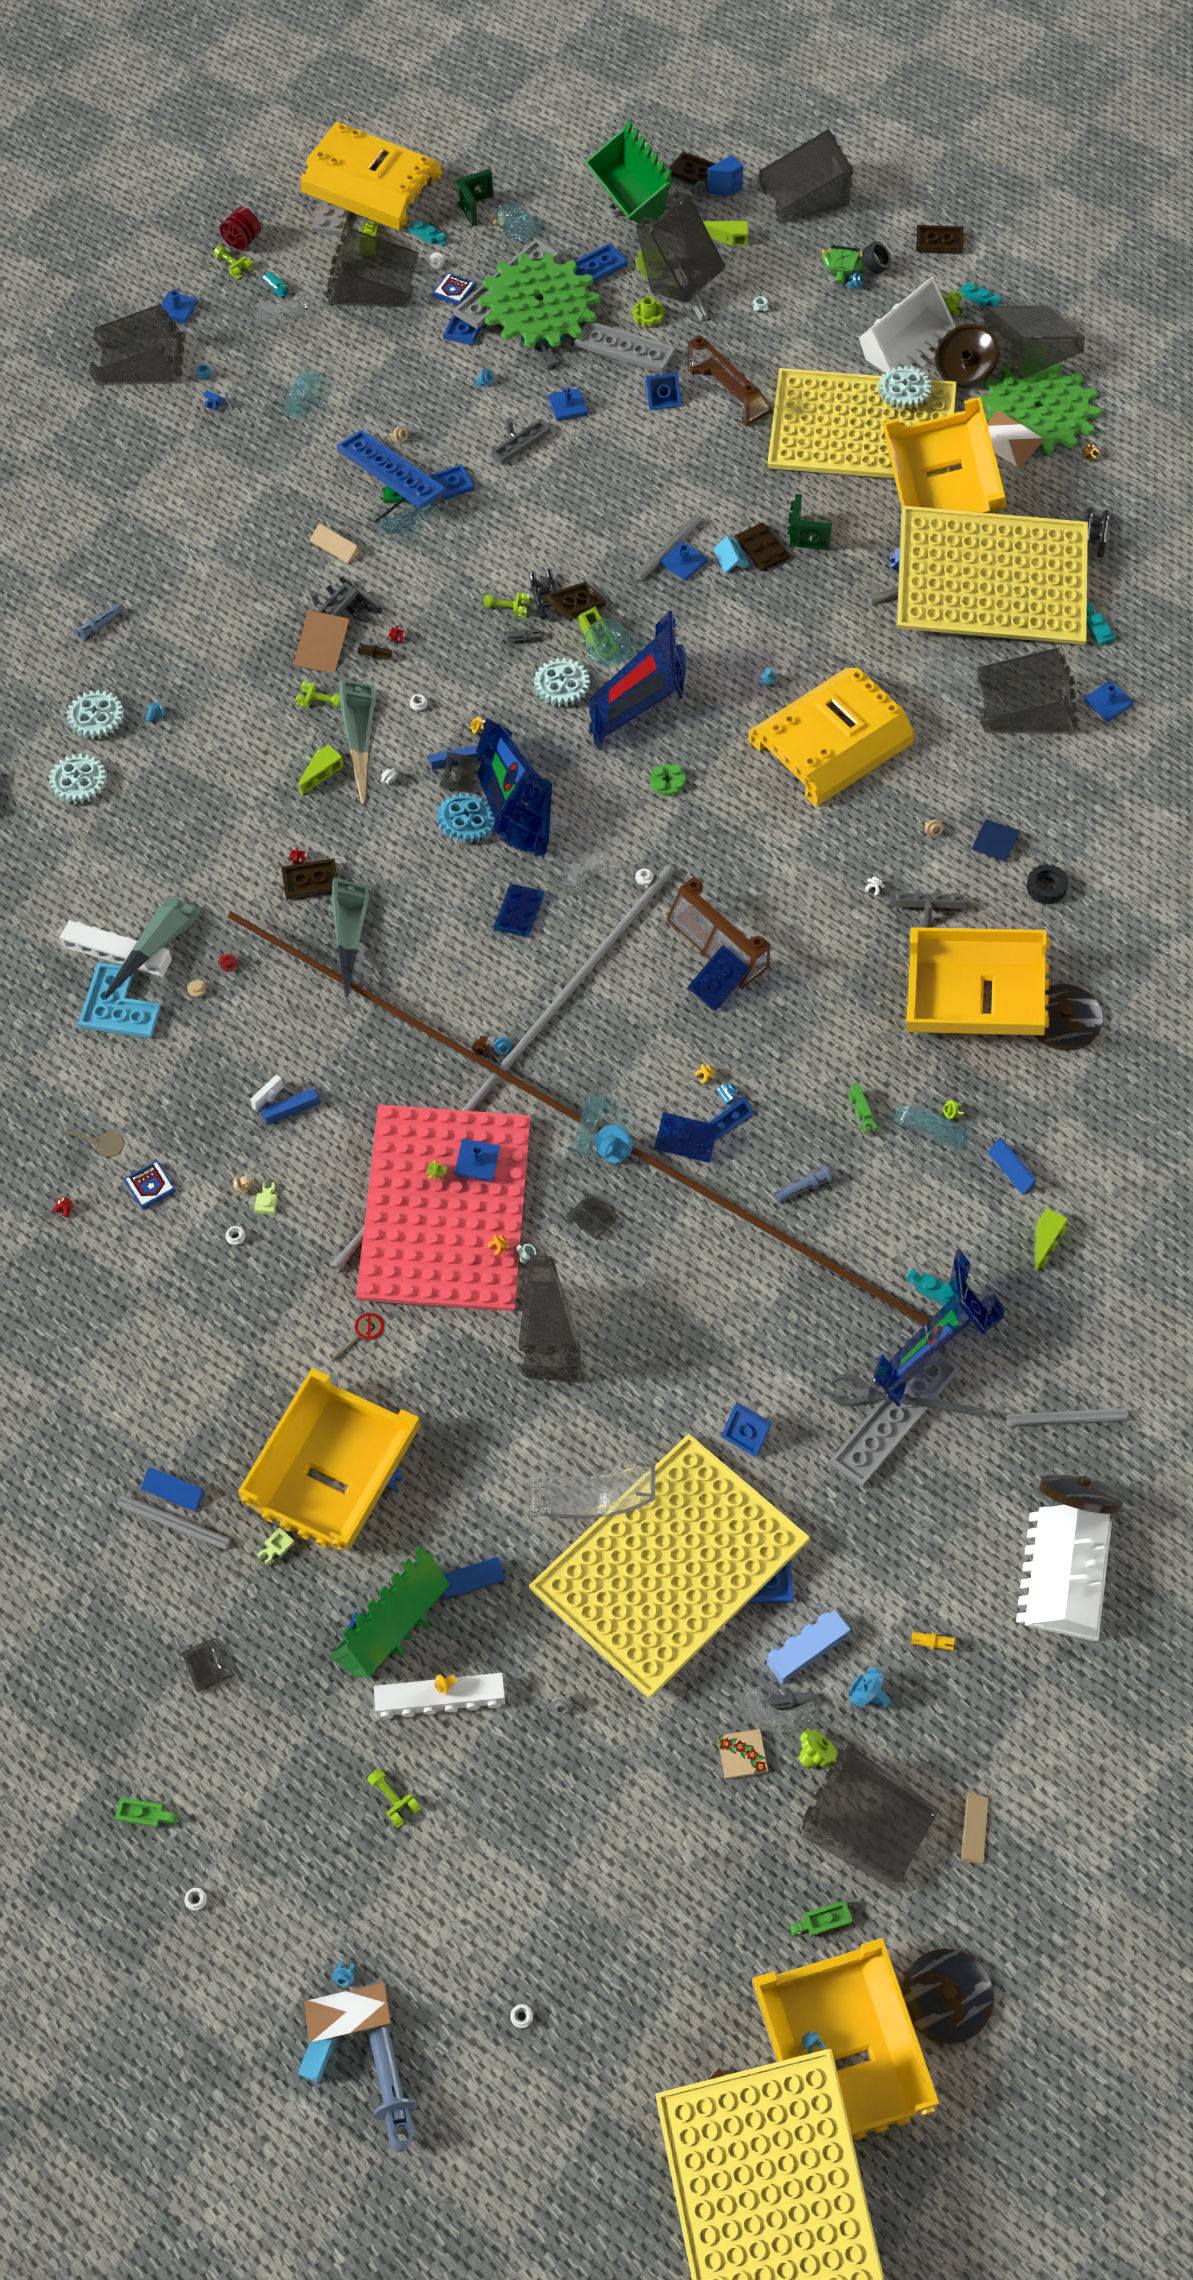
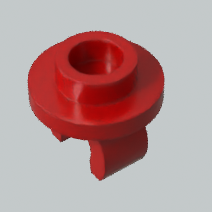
[388,625,406,642]
[289,847,308,865]
[219,953,238,972]
[53,1196,75,1217]

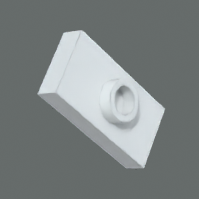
[250,1075,284,1112]

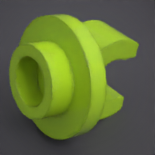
[943,1100,964,1119]
[427,1160,447,1180]

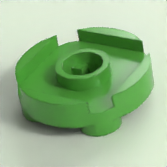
[650,764,685,796]

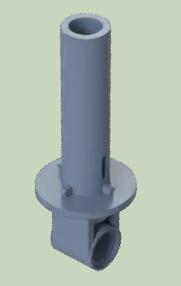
[369,2027,417,2152]

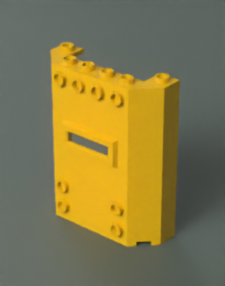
[300,121,442,230]
[882,397,1006,514]
[748,668,914,807]
[906,928,1050,1035]
[238,1368,421,1551]
[752,1938,939,2141]

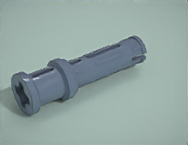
[75,604,123,641]
[774,1166,833,1204]

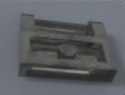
[439,752,478,793]
[566,1193,619,1240]
[181,1638,233,1692]

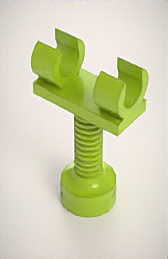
[214,245,253,279]
[941,290,963,316]
[484,592,530,618]
[295,681,341,708]
[367,1768,421,1828]

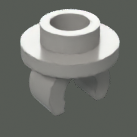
[551,1693,572,1714]

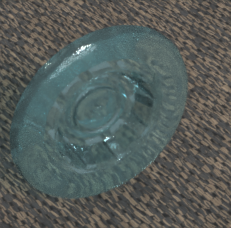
[496,203,536,240]
[585,619,631,666]

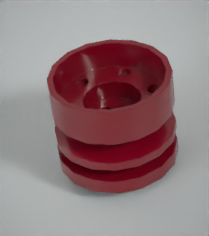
[219,207,261,251]

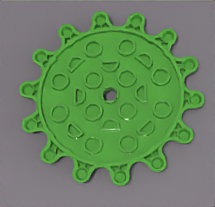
[478,253,600,348]
[979,360,1102,455]

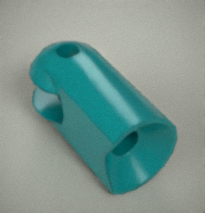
[263,272,288,297]

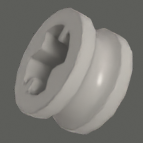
[607,202,621,217]

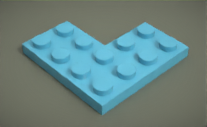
[78,962,161,1038]

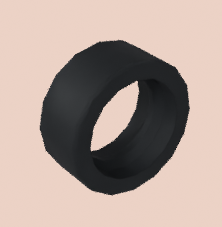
[862,241,892,274]

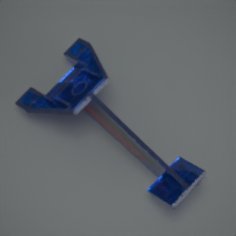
[589,611,686,750]

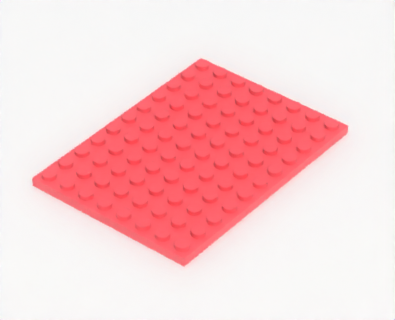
[356,1104,531,1311]

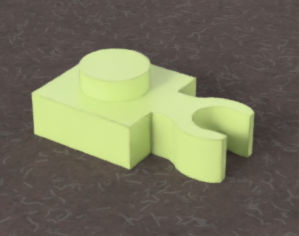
[254,1182,277,1214]
[258,1528,295,1565]

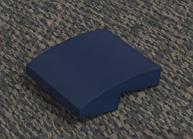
[972,819,1020,862]

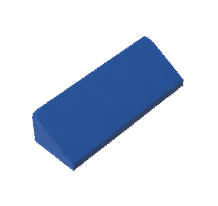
[429,745,484,770]
[260,1088,320,1125]
[697,1097,755,1144]
[988,1137,1036,1195]
[141,1467,205,1512]
[443,1557,506,1599]

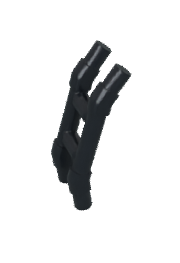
[1085,507,1110,557]
[529,569,562,620]
[326,576,382,623]

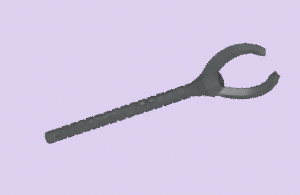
[829,1374,984,1416]

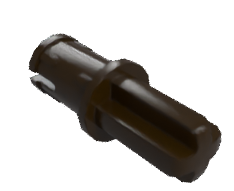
[358,643,392,659]

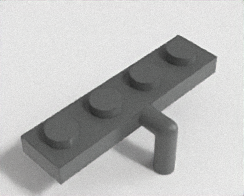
[491,418,551,465]
[300,582,358,632]
[890,891,965,926]

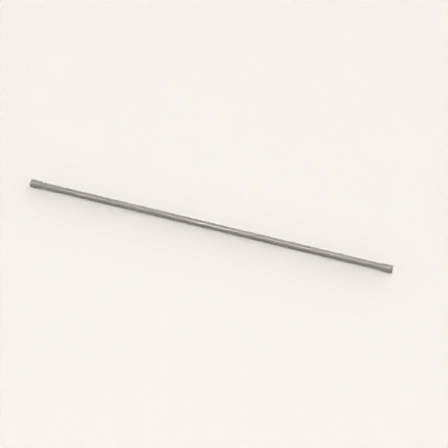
[330,866,674,1272]

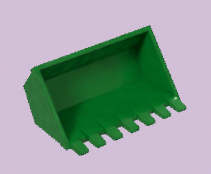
[584,120,671,227]
[329,1546,450,1678]

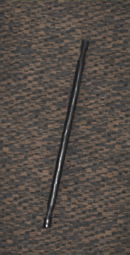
[375,497,406,523]

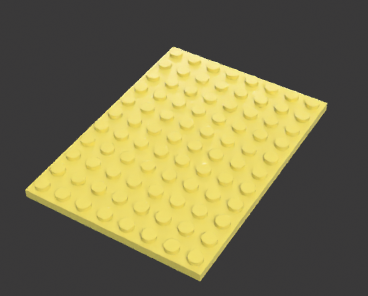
[767,368,956,479]
[897,506,1088,645]
[529,1434,810,1700]
[655,2049,884,2280]

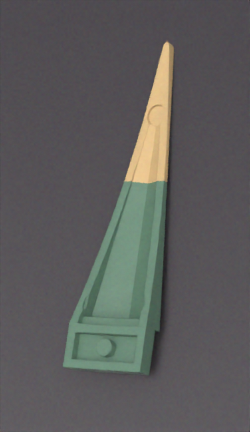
[339,679,375,804]

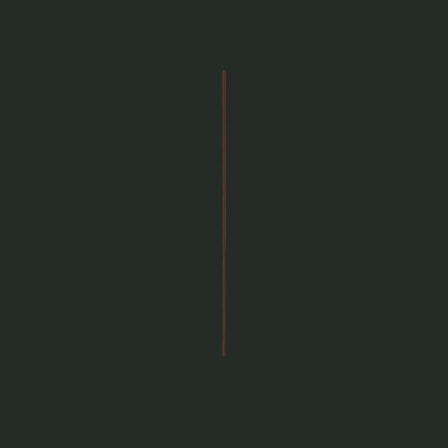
[228,911,941,1334]

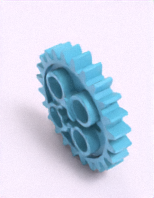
[437,793,495,843]

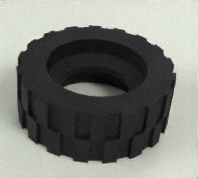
[1026,864,1068,904]

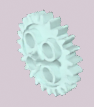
[878,366,931,410]
[534,658,590,707]
[67,690,124,740]
[49,754,107,805]

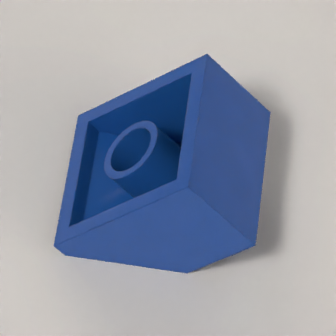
[707,155,743,196]
[644,373,681,410]

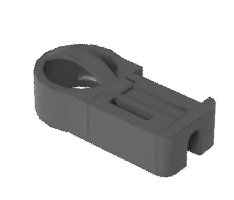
[534,342,559,370]

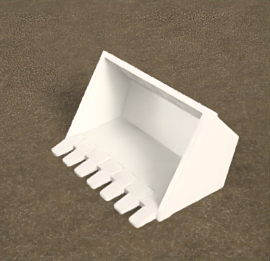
[859,277,956,372]
[1016,1505,1112,1642]

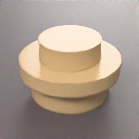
[187,980,206,997]

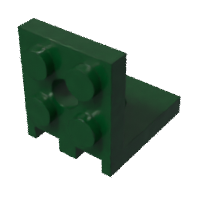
[456,169,494,226]
[787,494,832,551]

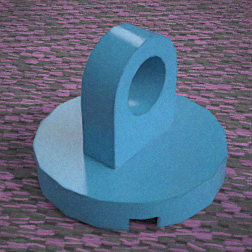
[595,1124,633,1163]
[849,1667,891,1709]

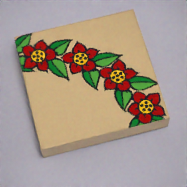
[717,1729,768,1780]

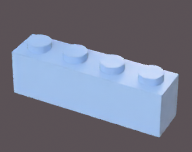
[766,1610,850,1684]

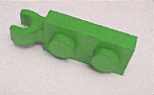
[848,1083,877,1135]
[115,1797,178,1828]
[790,1900,853,1937]

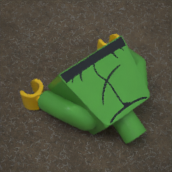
[822,245,865,284]

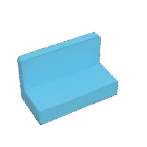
[714,536,749,573]
[297,2037,337,2083]

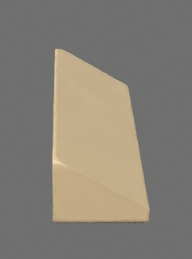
[310,524,359,564]
[961,1792,988,1864]

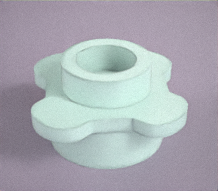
[753,296,769,311]
[516,1244,536,1264]

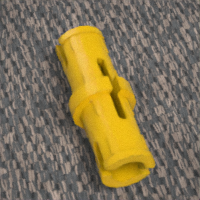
[911,1631,955,1651]

